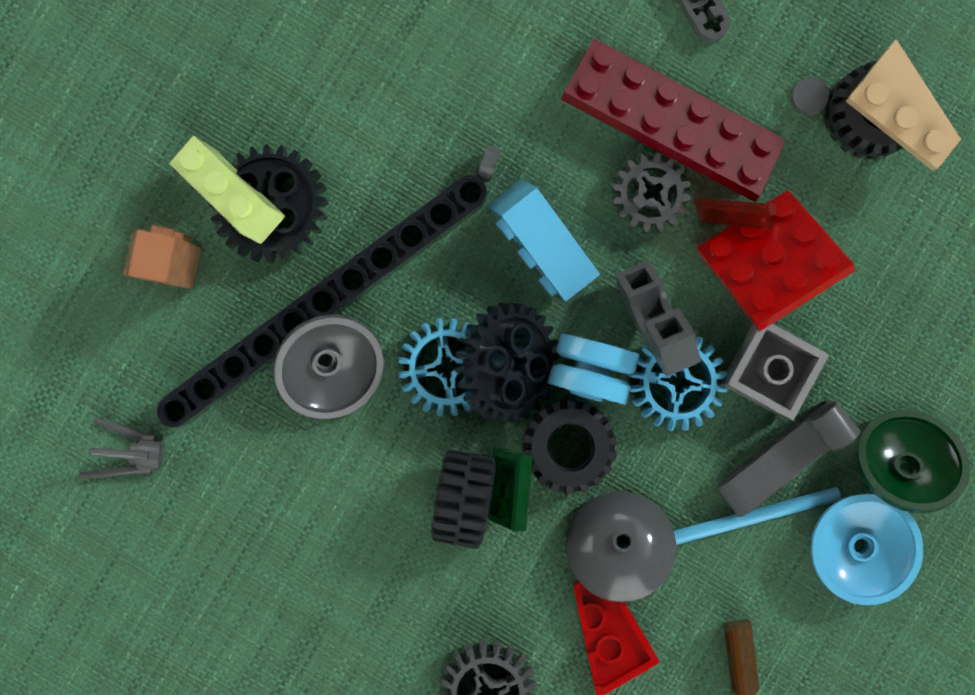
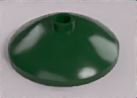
[856,410,970,513]

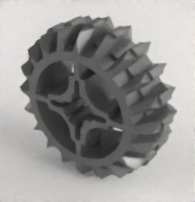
[439,640,537,695]

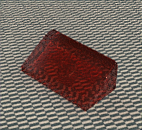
[694,197,776,229]

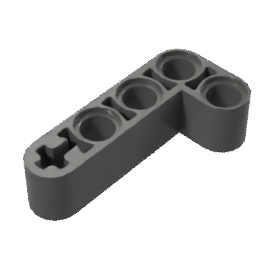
[716,400,861,517]

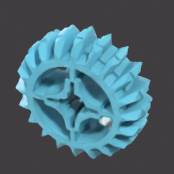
[398,318,471,416]
[628,337,727,431]

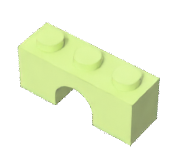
[169,135,285,244]

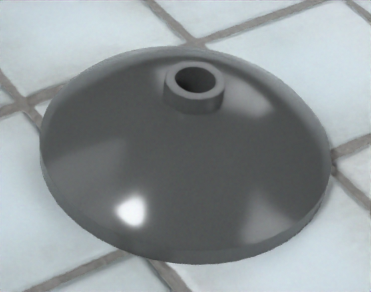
[273,315,384,419]
[566,492,676,602]

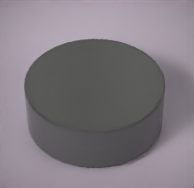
[790,77,829,116]
[476,144,500,183]

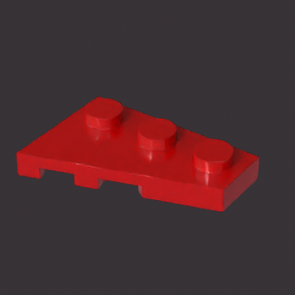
[572,581,660,695]

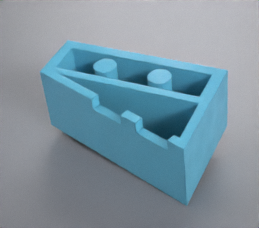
[487,179,600,302]

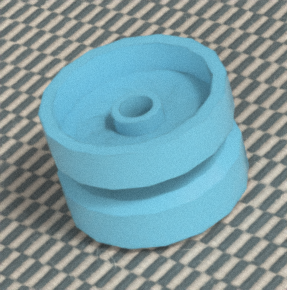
[547,333,640,405]

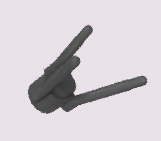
[78,417,164,479]

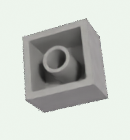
[720,324,829,420]

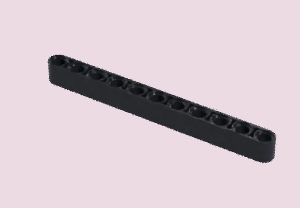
[157,175,487,427]

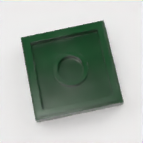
[487,448,533,532]

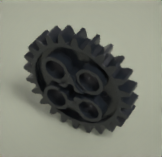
[209,144,329,264]
[455,302,560,424]

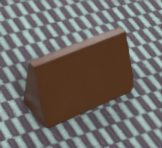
[723,619,759,695]

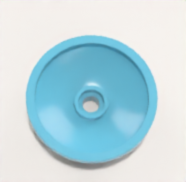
[811,493,923,605]

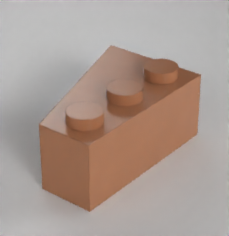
[123,225,202,290]

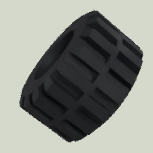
[825,60,903,160]
[523,400,617,494]
[431,449,496,549]

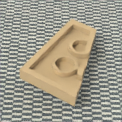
[845,40,961,171]

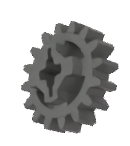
[611,153,692,234]

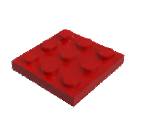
[697,190,855,331]

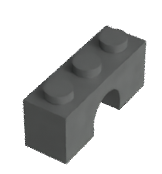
[615,260,701,377]

